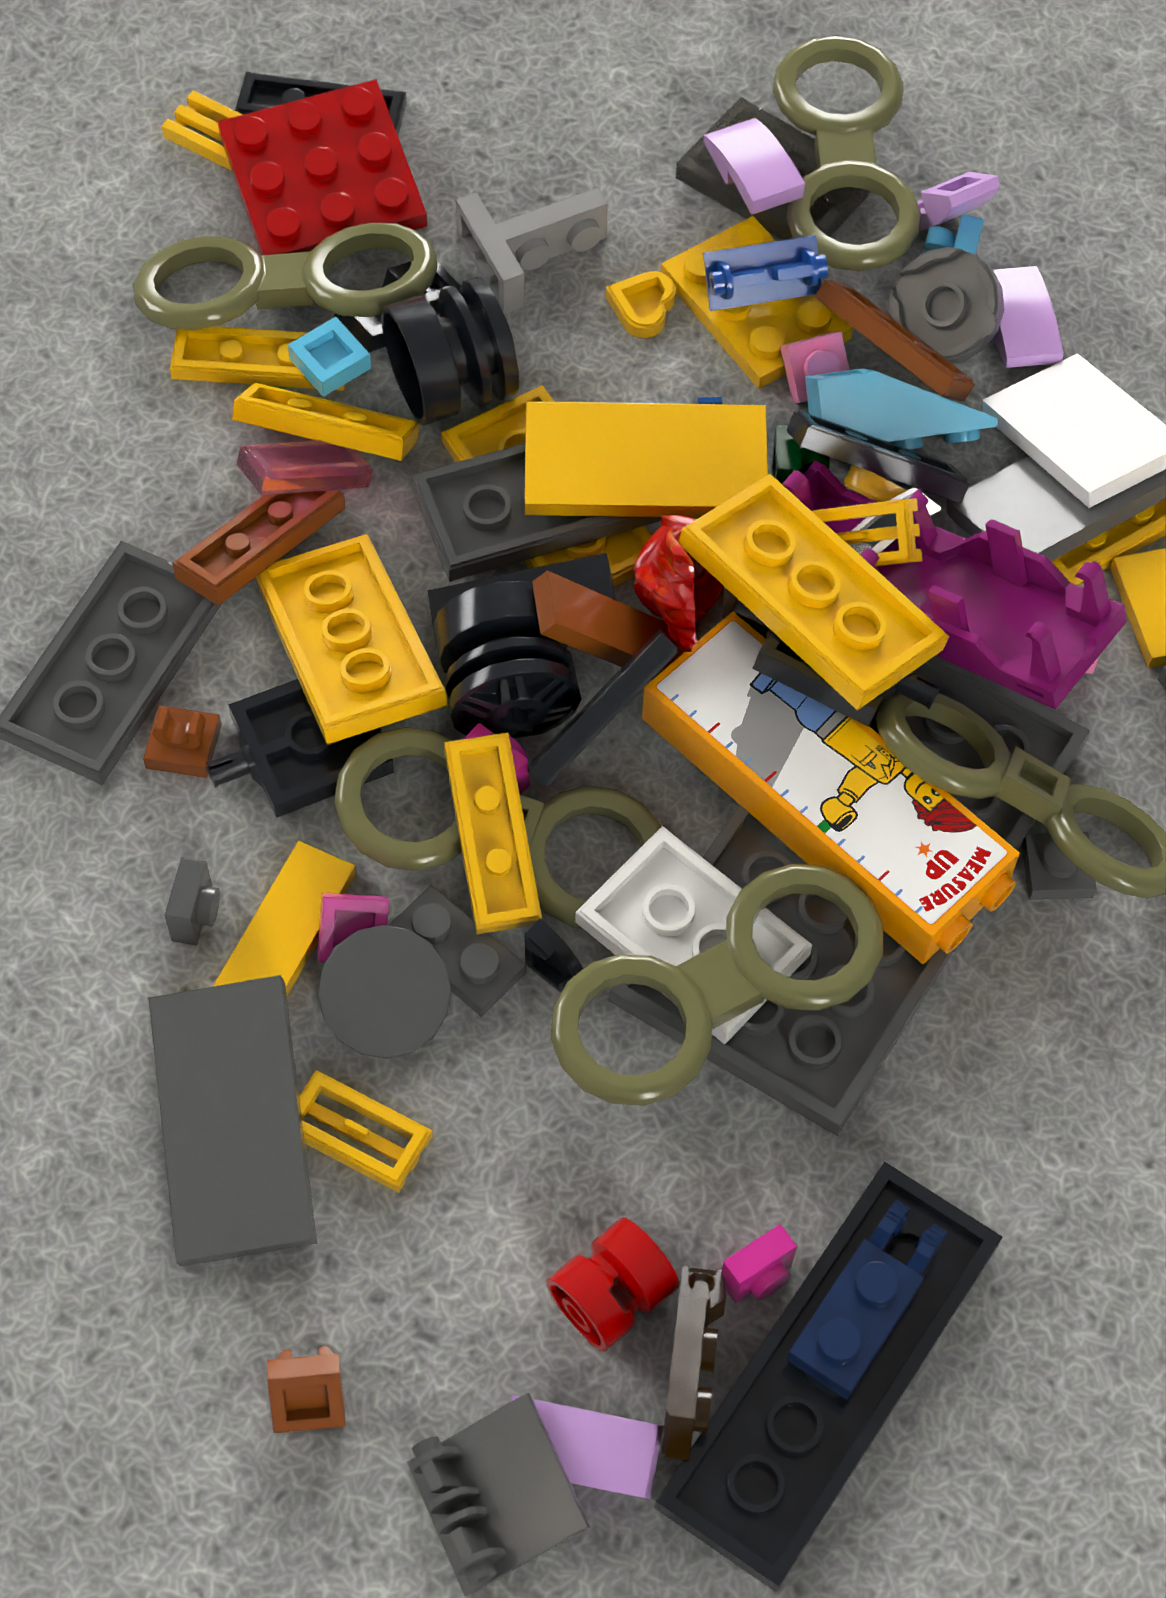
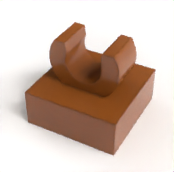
[143,705,222,778]
[267,1346,346,1433]

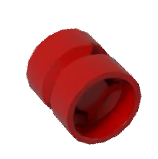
[546,1217,680,1352]

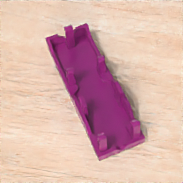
[782,461,1127,710]

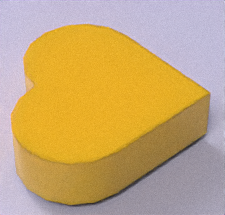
[605,271,676,338]
[843,465,907,502]

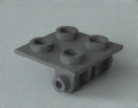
[407,1393,590,1596]

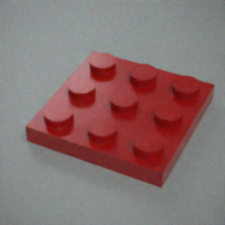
[217,79,428,255]

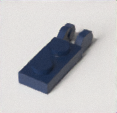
[787,1200,948,1400]

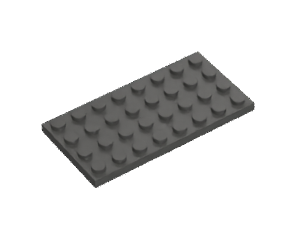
[609,656,1090,1136]

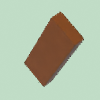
[814,279,975,402]
[173,468,346,606]
[532,570,684,680]

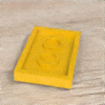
[661,216,853,389]

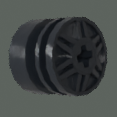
[381,277,519,426]
[433,581,582,739]

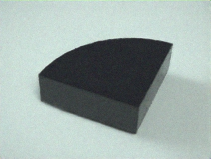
[525,919,583,993]

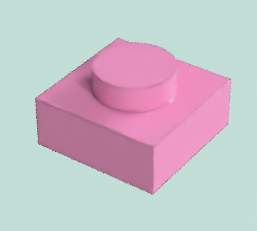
[780,332,849,403]

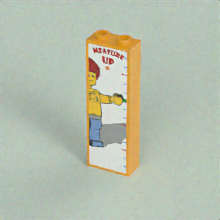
[642,611,1020,964]

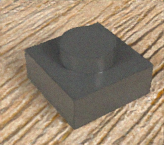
[1022,832,1097,900]
[165,857,220,946]

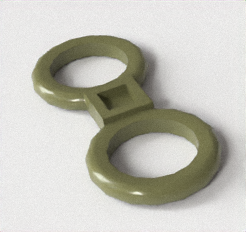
[773,36,921,272]
[133,223,438,330]
[876,691,1166,899]
[334,727,662,929]
[551,864,883,1106]

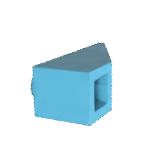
[805,368,998,459]

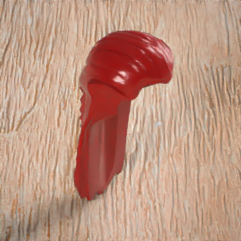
[633,515,724,652]

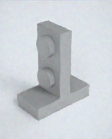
[456,188,608,314]

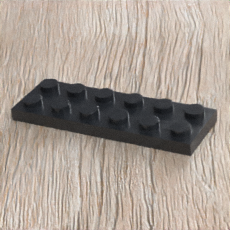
[654,1162,1003,1592]

